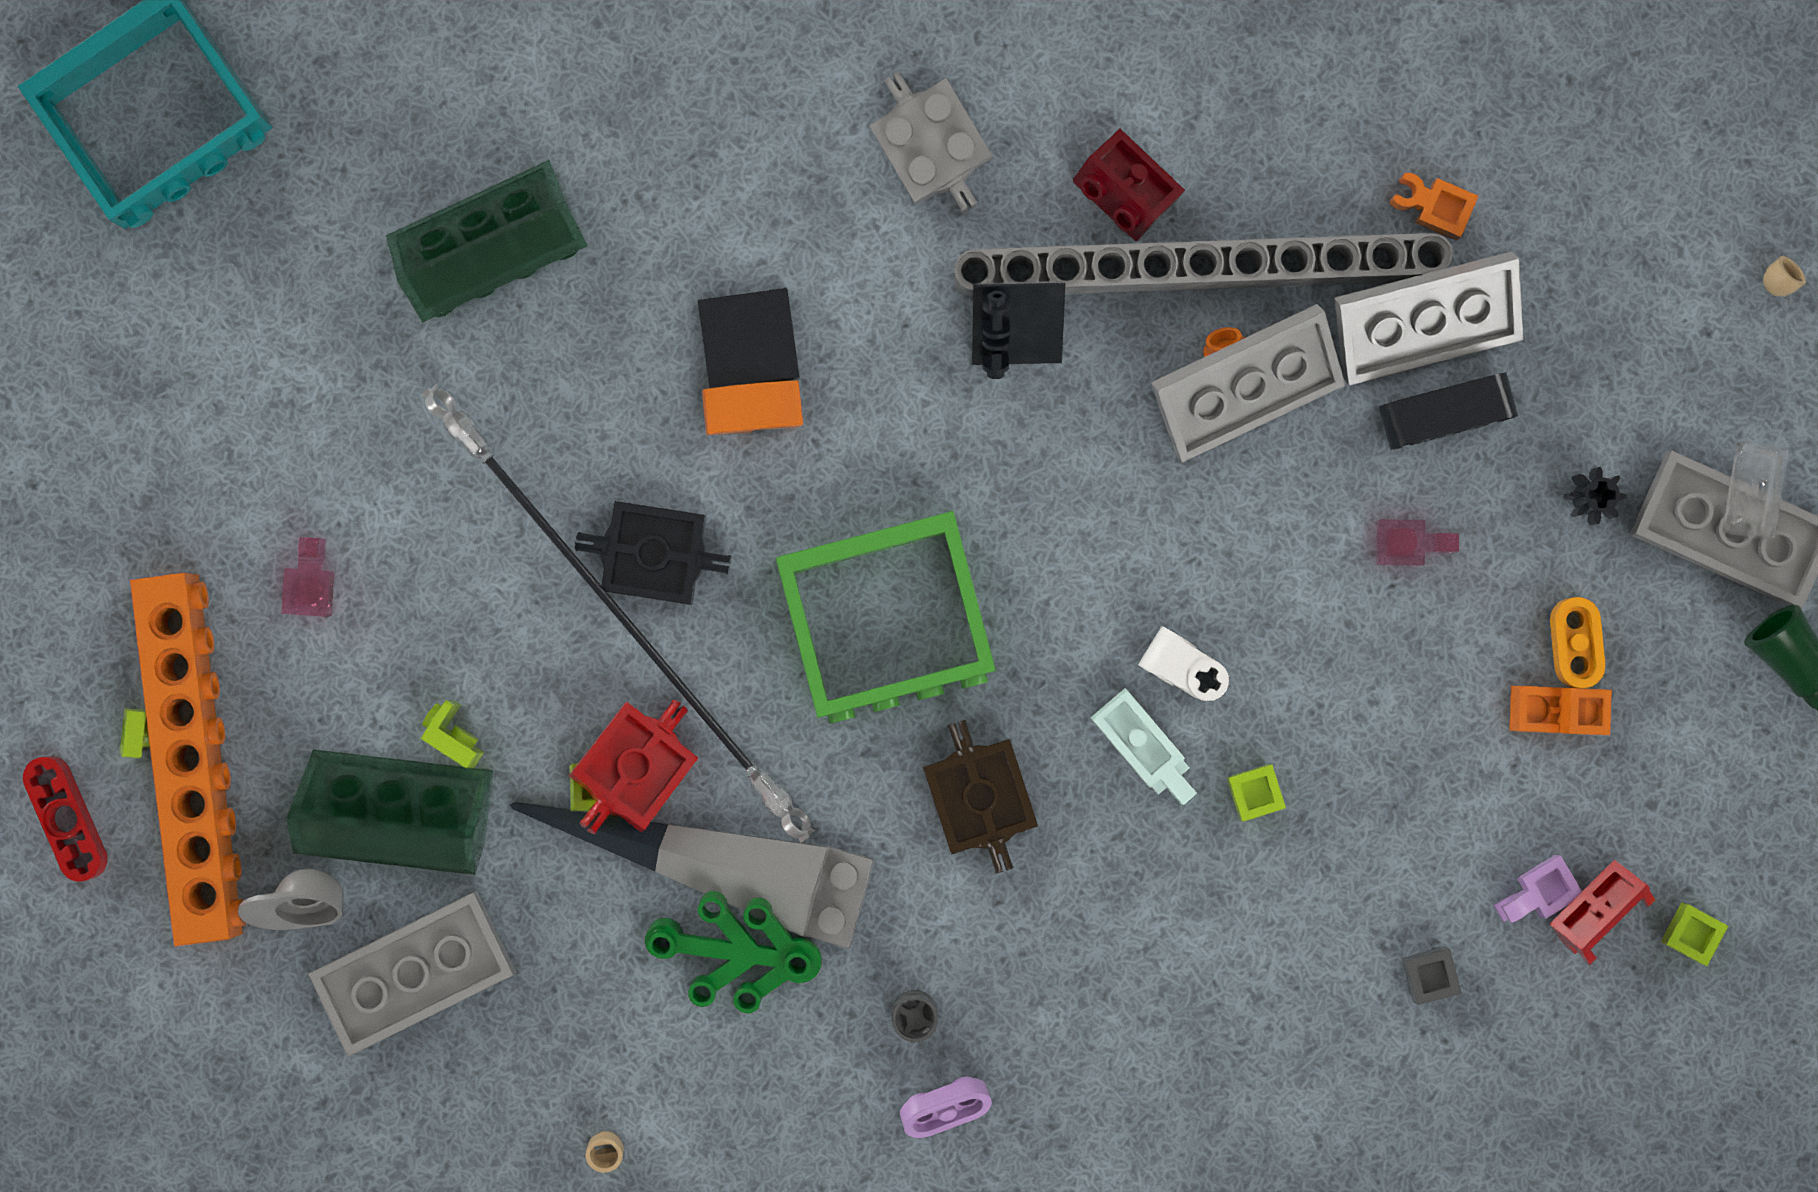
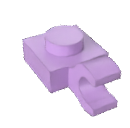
[1493,855,1582,923]

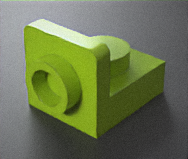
[420,700,484,769]

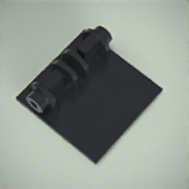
[972,283,1066,379]

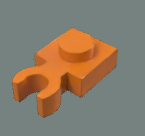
[1389,173,1478,241]

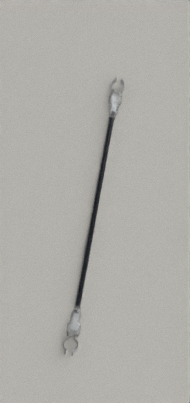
[421,384,815,843]

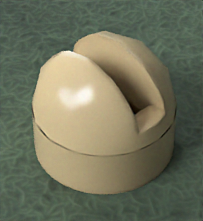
[1763,256,1806,297]
[585,1131,624,1173]

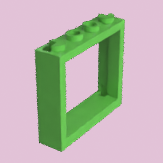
[776,511,996,724]

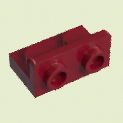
[1073,128,1185,241]

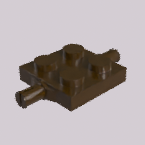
[923,720,1038,874]

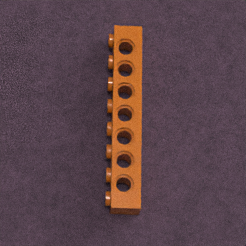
[130,573,246,947]

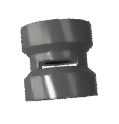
[892,990,938,1042]

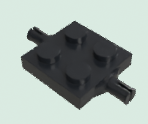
[575,501,731,605]

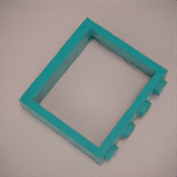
[17,0,273,229]

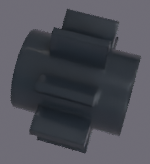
[1564,467,1627,525]

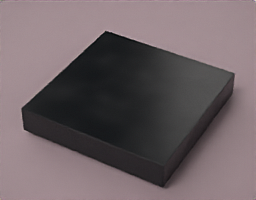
[698,288,800,388]

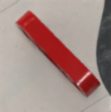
[23,756,108,882]

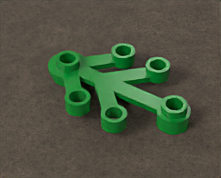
[645,891,822,1014]

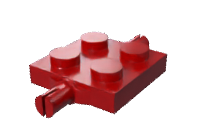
[568,700,698,834]

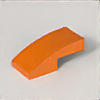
[702,380,803,435]
[1509,685,1612,735]

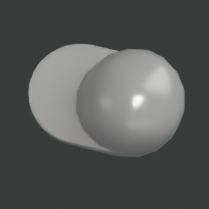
[238,868,344,930]

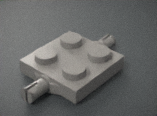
[869,72,993,213]

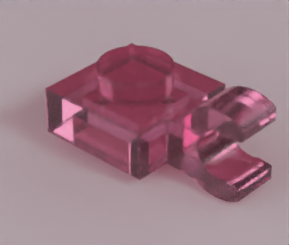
[1376,519,1459,566]
[281,537,335,617]

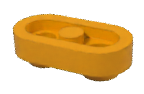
[1550,597,1605,688]

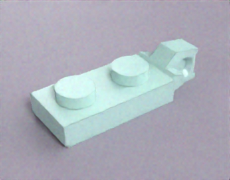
[1090,688,1197,805]

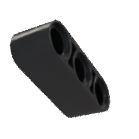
[1379,372,1518,450]

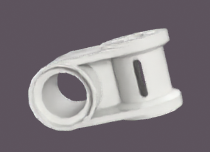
[1138,626,1229,701]

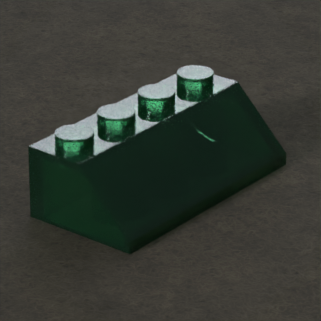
[386,160,588,323]
[286,749,493,875]

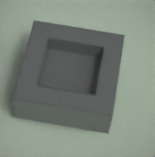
[1402,947,1462,1005]

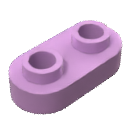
[900,1077,992,1138]

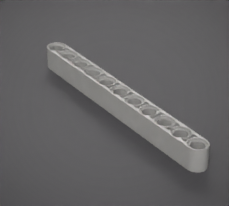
[954,233,1453,297]

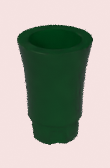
[1744,605,1818,711]

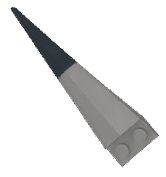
[509,802,875,948]

